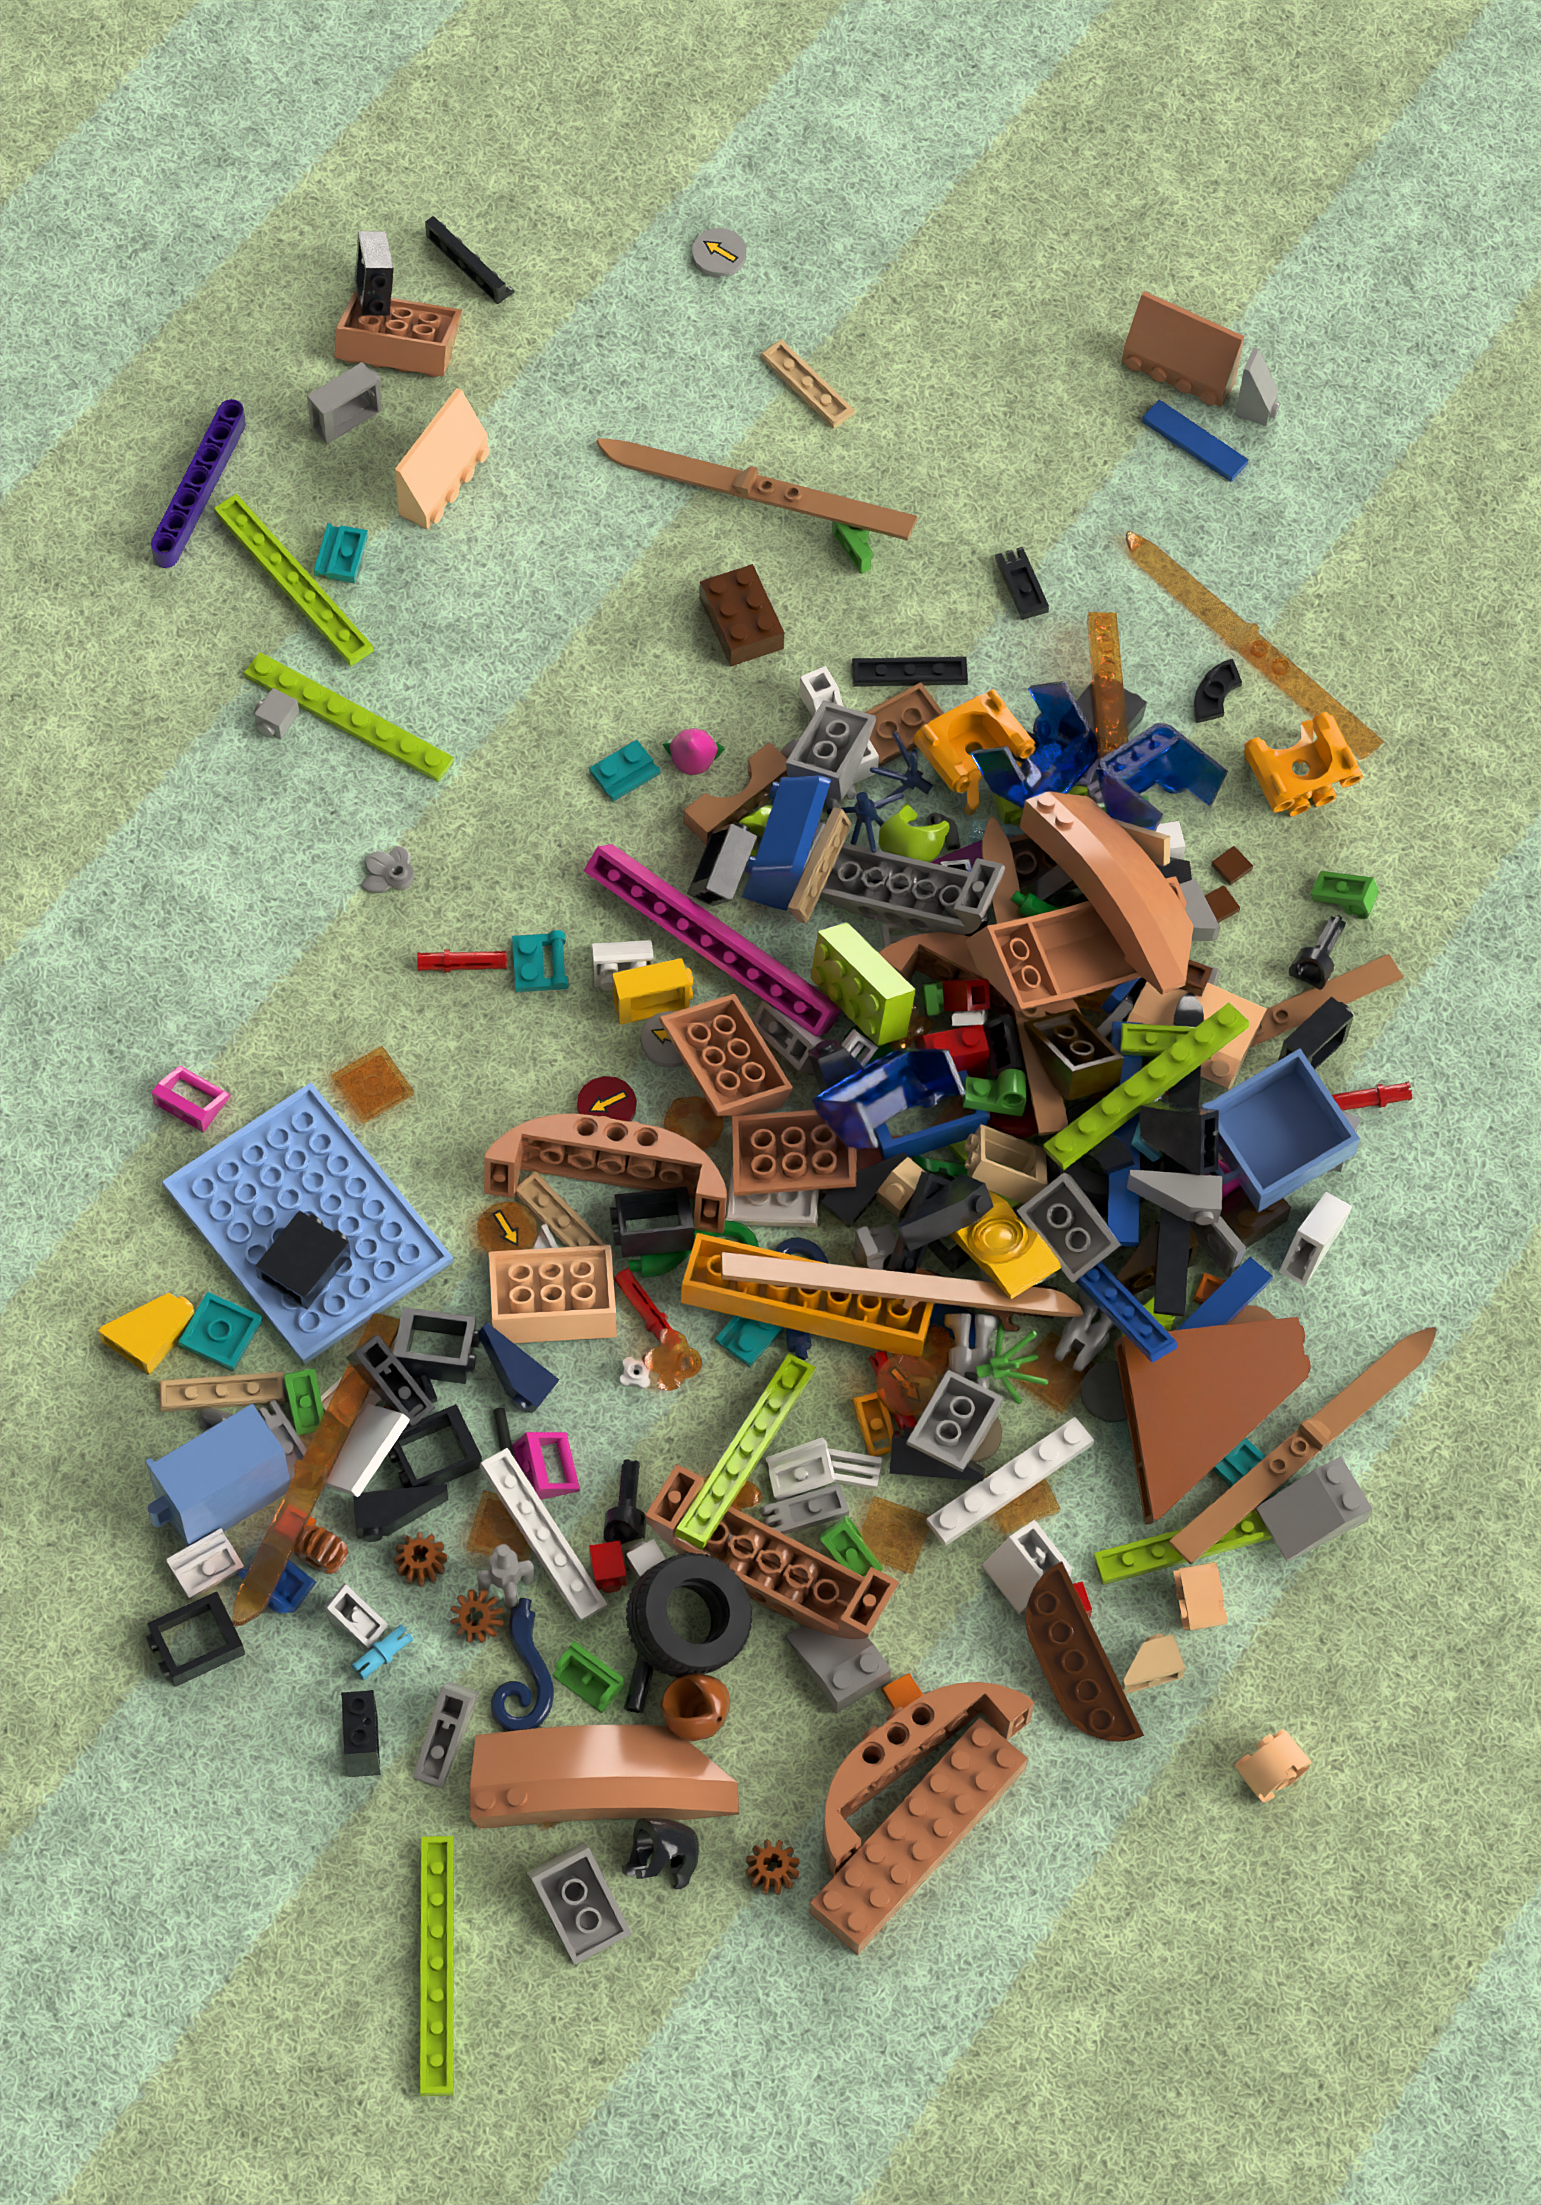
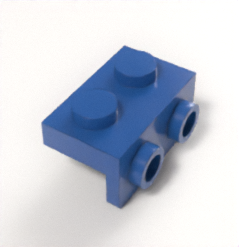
[238,1544,317,1614]

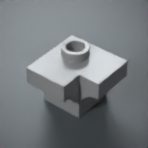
[851,1225,897,1270]

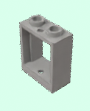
[307,362,382,444]

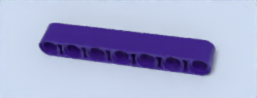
[151,399,246,568]

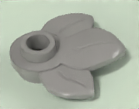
[361,846,415,893]

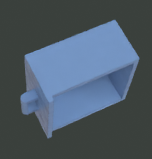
[1201,1049,1360,1212]
[146,1403,292,1547]

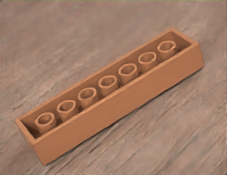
[809,1717,1028,1955]

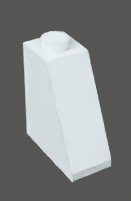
[1279,1192,1352,1287]

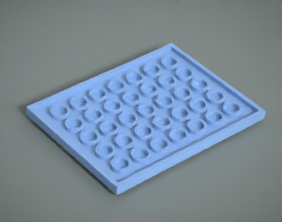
[162,1082,454,1365]

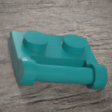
[512,930,569,992]

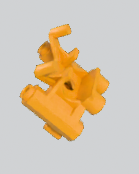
[912,689,1035,815]
[1243,712,1363,817]

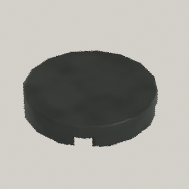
[1080,1361,1127,1423]

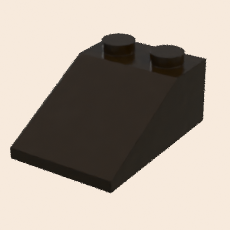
[1024,1009,1124,1101]
[1210,1159,1291,1250]
[1117,1219,1199,1296]

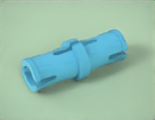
[351,1624,413,1680]

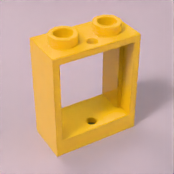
[612,958,694,1025]

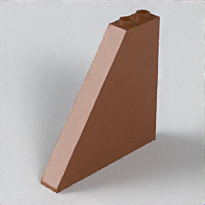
[1114,1317,1311,1525]

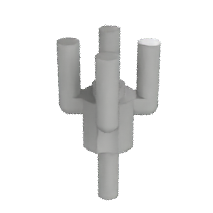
[477,1544,534,1611]

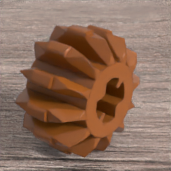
[293,1525,348,1574]
[393,1532,447,1587]
[450,1589,504,1643]
[745,1839,800,1895]

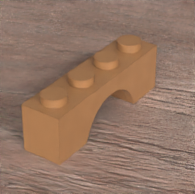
[683,742,788,845]

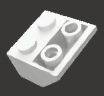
[592,940,654,991]
[982,1520,1072,1615]

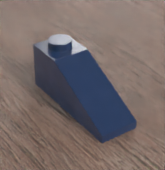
[477,1322,559,1413]

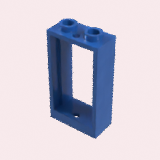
[864,1070,991,1161]

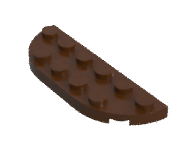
[1026,1561,1144,1742]

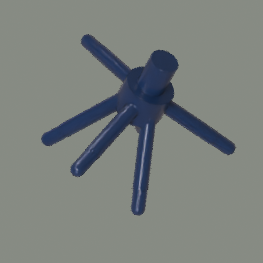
[870,732,933,809]
[826,792,904,853]

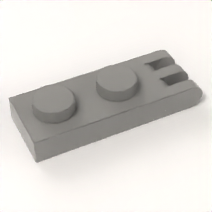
[258,1400,317,1484]
[759,1483,849,1535]

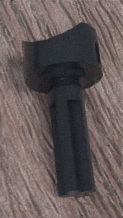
[1289,915,1346,990]
[603,1459,647,1545]

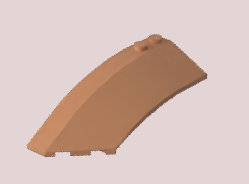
[1020,791,1194,995]
[965,876,1187,1011]
[470,1725,739,1829]

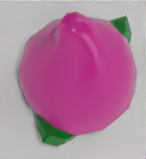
[662,728,725,775]

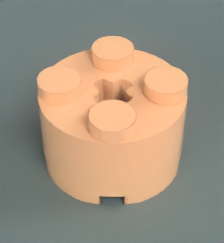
[1173,1562,1228,1631]
[1234,1729,1312,1803]

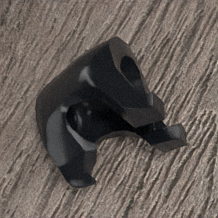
[621,1818,699,1890]

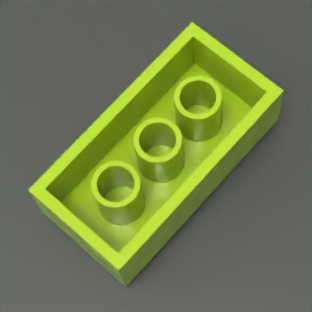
[810,922,916,1046]

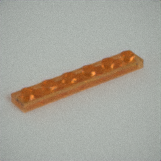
[1087,612,1130,760]

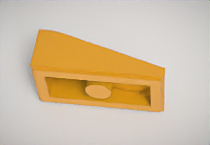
[851,1390,894,1457]

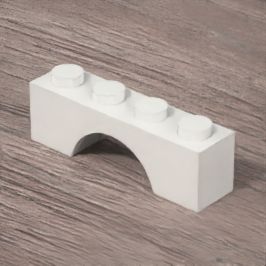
[799,666,879,784]

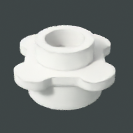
[620,1357,653,1388]

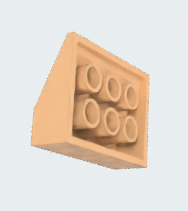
[395,388,490,530]
[1127,982,1267,1090]
[489,1245,617,1343]

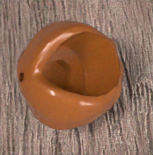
[660,1673,730,1741]

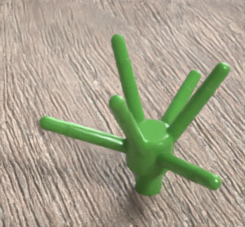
[975,1322,1048,1404]

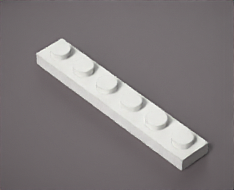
[926,1417,1094,1546]
[479,1448,607,1623]

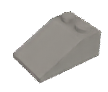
[786,701,876,801]
[1017,1173,1121,1283]
[906,1370,1003,1472]
[1255,1456,1373,1562]
[785,1625,891,1714]
[526,1842,632,1965]

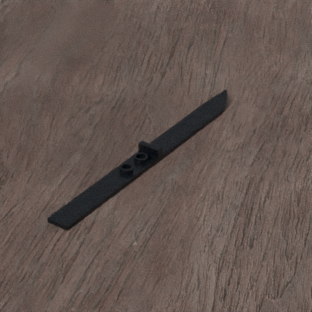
[1153,993,1204,1317]

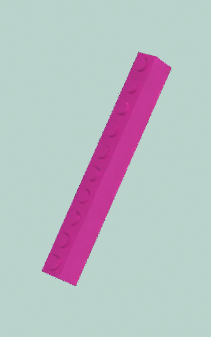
[584,844,842,1036]

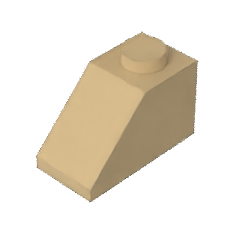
[876,1157,925,1219]
[1121,1634,1185,1694]

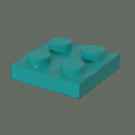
[178,1291,263,1372]

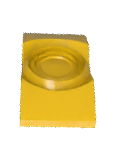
[949,1190,1061,1299]

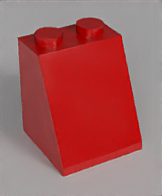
[914,1025,989,1082]

